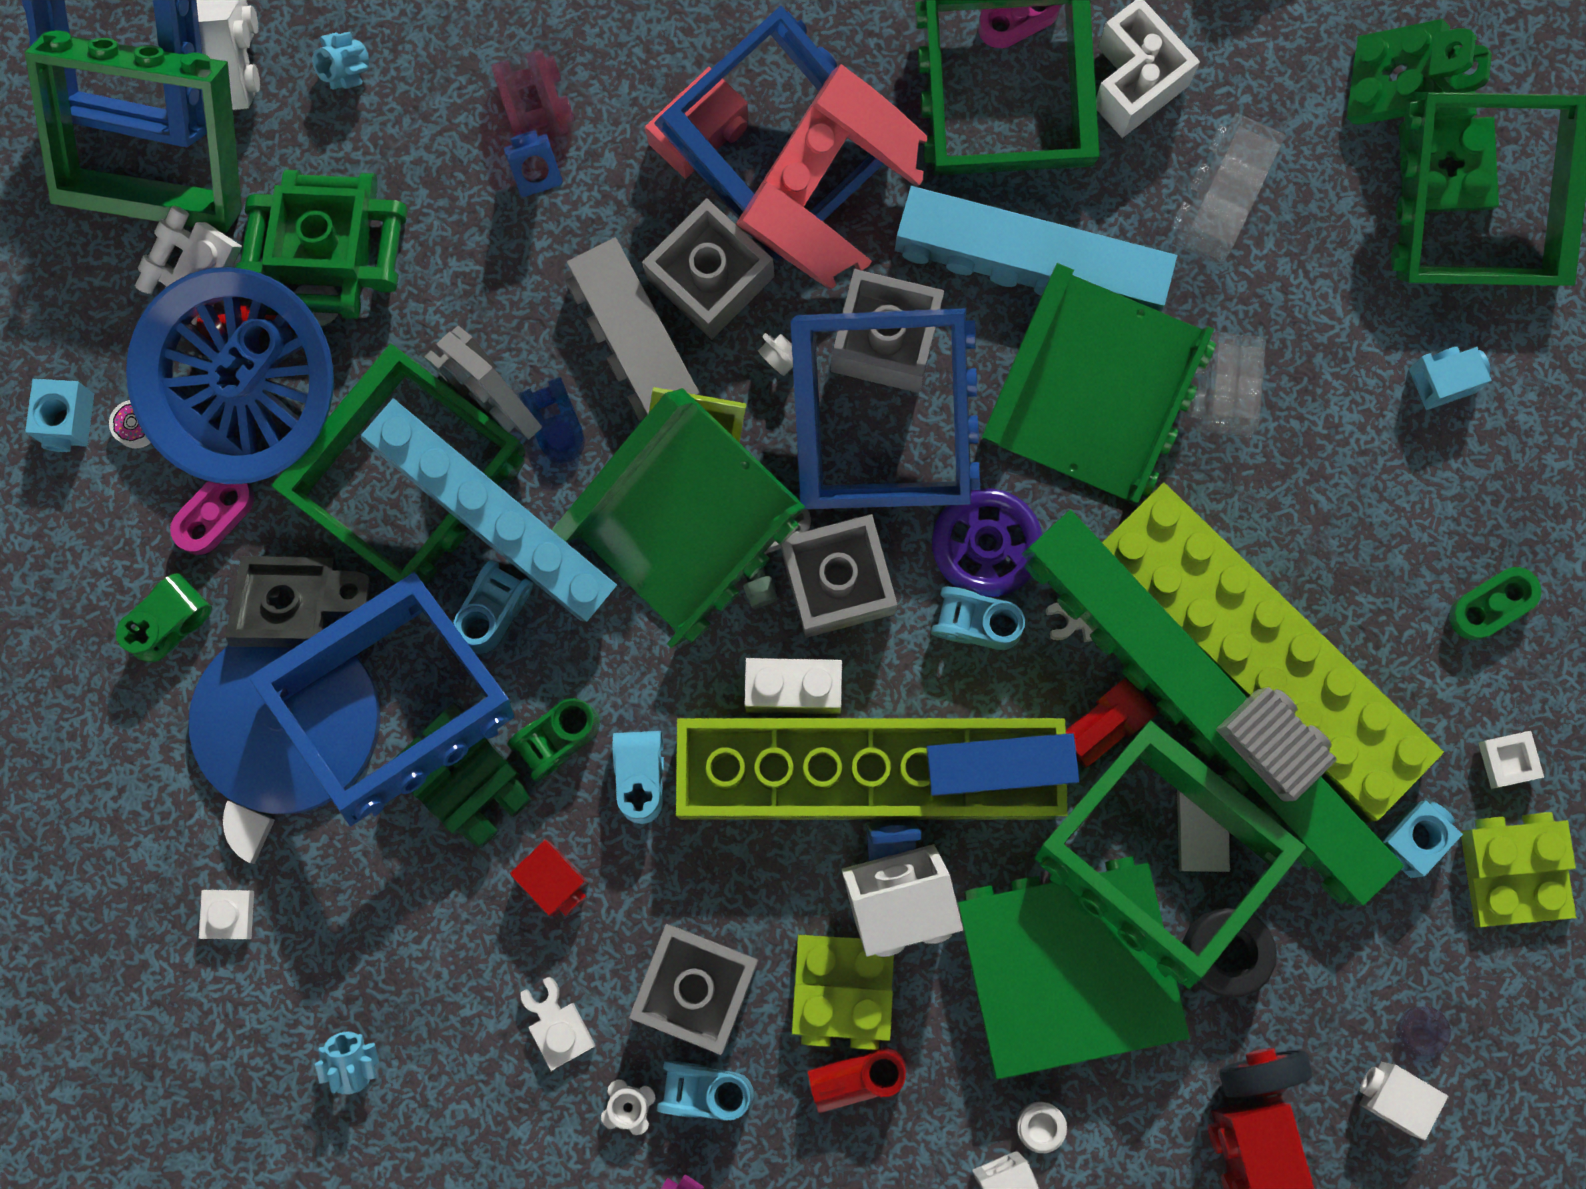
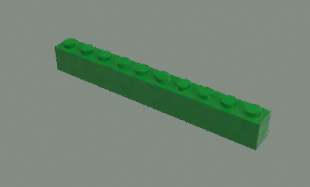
[1022,509,1404,906]

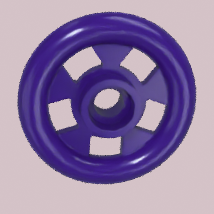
[932,488,1043,597]

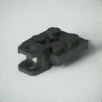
[225,556,375,648]

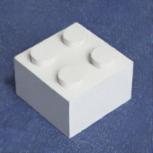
[842,844,963,957]

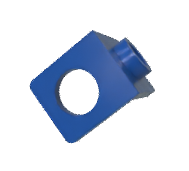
[504,131,563,197]
[866,819,921,862]

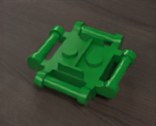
[235,169,408,319]

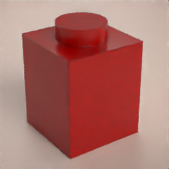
[509,840,589,917]

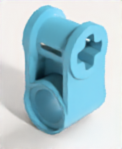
[454,560,533,654]
[931,586,1025,650]
[613,731,664,824]
[657,1060,754,1120]

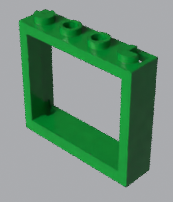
[915,0,1100,176]
[25,30,242,232]
[1391,92,1586,286]
[271,343,526,586]
[1034,720,1306,989]

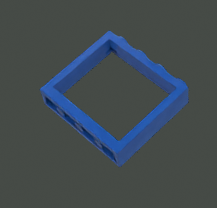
[22,0,207,148]
[654,5,884,261]
[790,308,980,509]
[248,572,515,827]

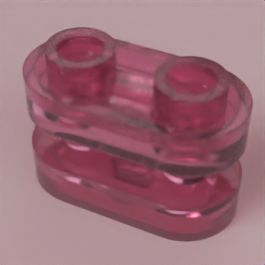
[491,49,575,138]

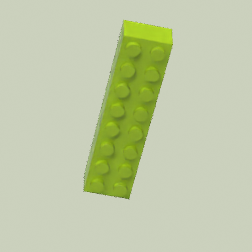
[1102,482,1444,823]
[676,718,1068,820]

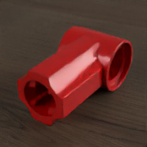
[1066,677,1159,768]
[808,1047,906,1113]

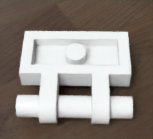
[135,206,242,326]

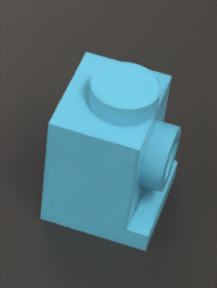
[1409,347,1492,410]

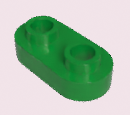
[1449,567,1541,640]

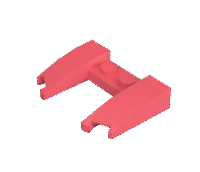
[736,64,927,290]

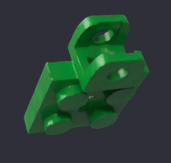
[1347,19,1492,125]
[1399,74,1499,213]

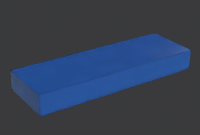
[926,733,1079,796]

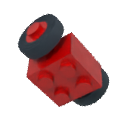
[1208,1048,1314,1189]

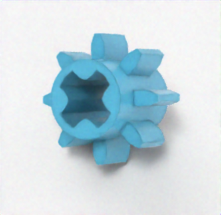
[312,32,369,89]
[315,1032,379,1094]

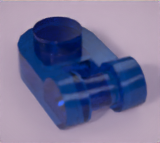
[518,376,585,463]

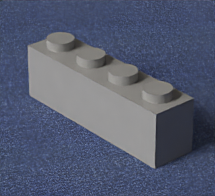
[565,237,700,421]

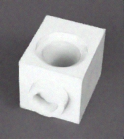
[1359,1062,1448,1140]

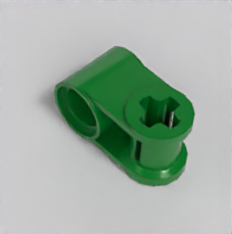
[115,573,212,663]
[507,698,600,782]

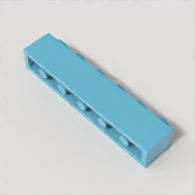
[895,186,1178,312]
[361,398,617,622]

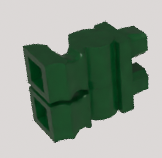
[395,703,532,848]

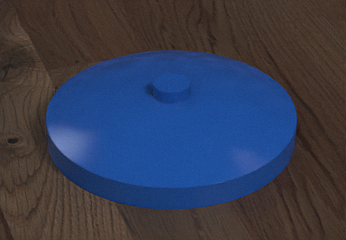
[188,645,381,814]

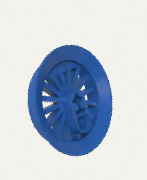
[126,267,334,484]

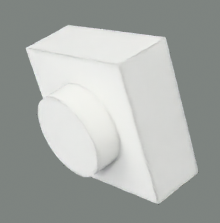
[1479,731,1544,789]
[199,890,254,939]

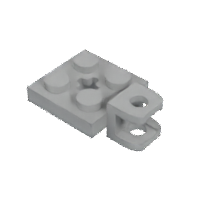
[424,326,542,440]

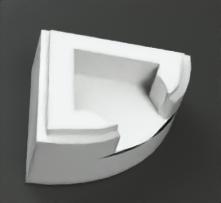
[223,801,275,864]

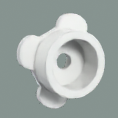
[758,333,793,376]
[601,1080,655,1135]

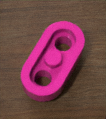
[978,5,1061,48]
[170,481,254,555]

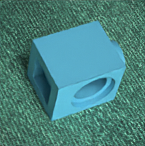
[25,379,94,452]
[1380,800,1463,878]

